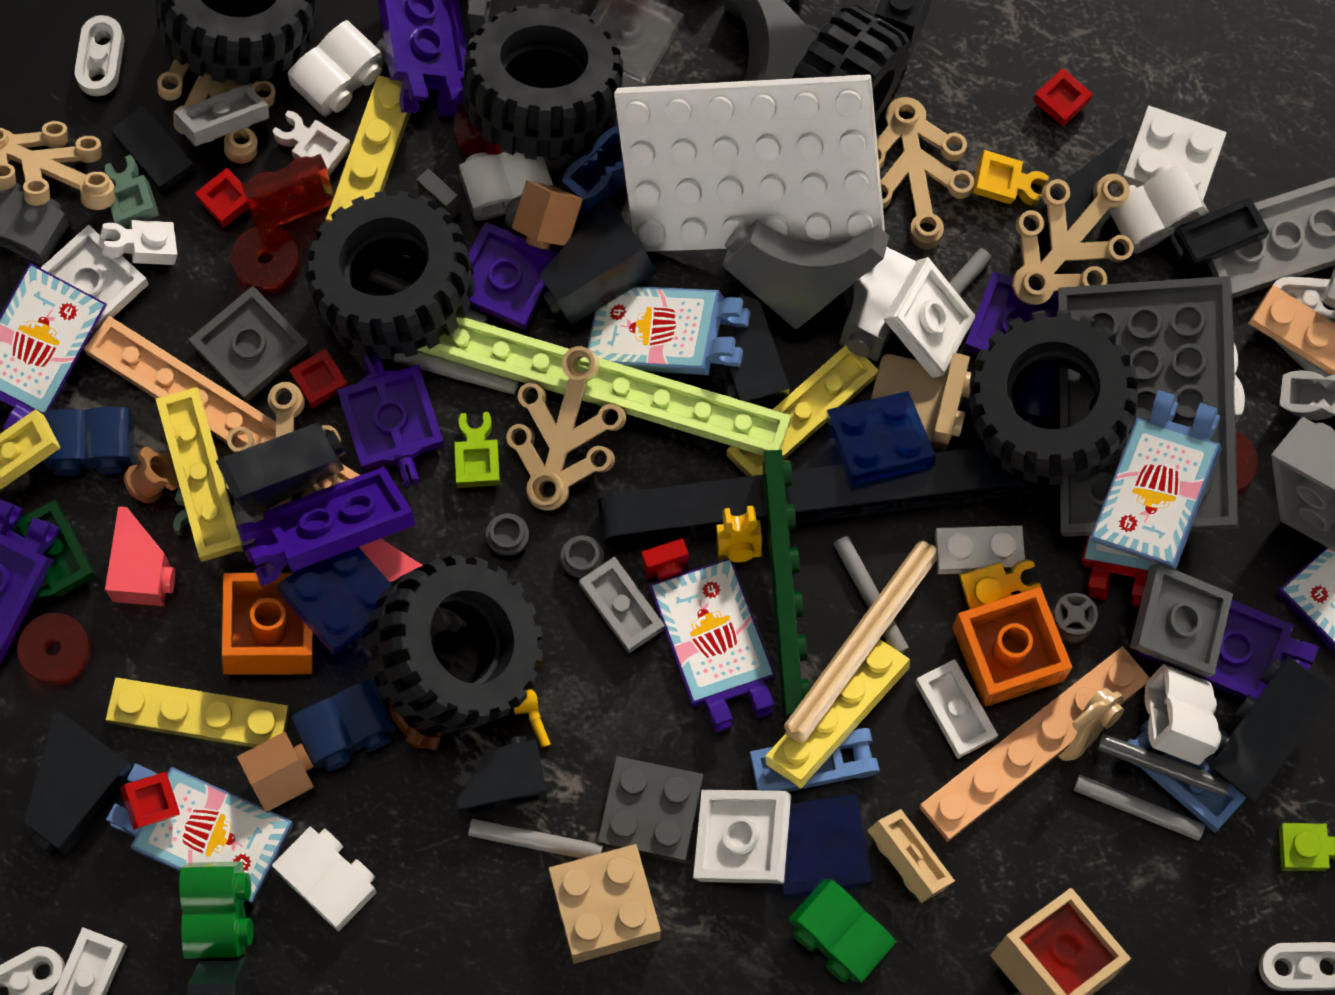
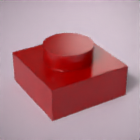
[1033,68,1093,127]
[195,168,256,228]
[289,349,348,409]
[642,538,689,580]
[119,772,180,830]

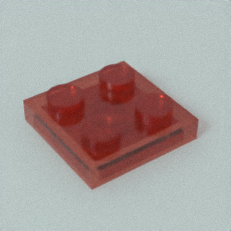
[241,154,334,234]

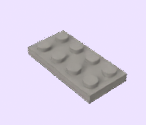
[1207,177,1335,299]

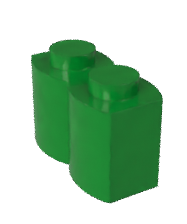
[179,861,253,959]
[788,879,896,983]

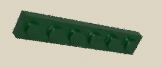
[761,449,810,717]

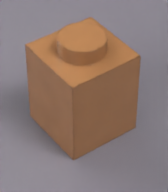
[512,180,583,250]
[237,732,314,812]

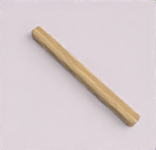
[784,541,938,743]

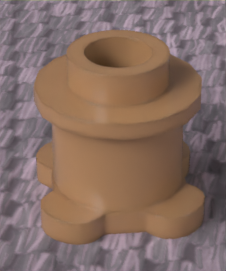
[124,447,179,503]

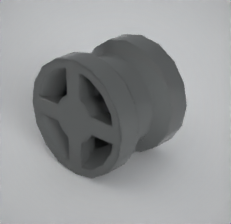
[1051,593,1098,644]

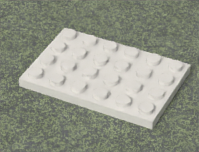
[614,75,885,252]

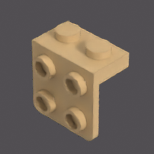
[865,353,971,451]

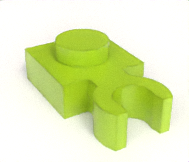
[454,412,500,488]
[1278,823,1335,871]

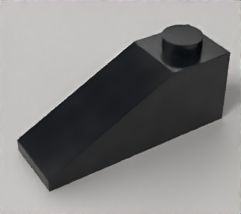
[1027,138,1130,248]
[722,283,790,409]

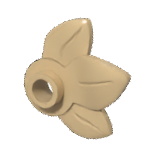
[1058,688,1124,761]

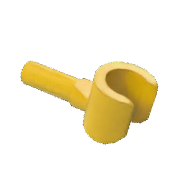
[514,689,550,748]

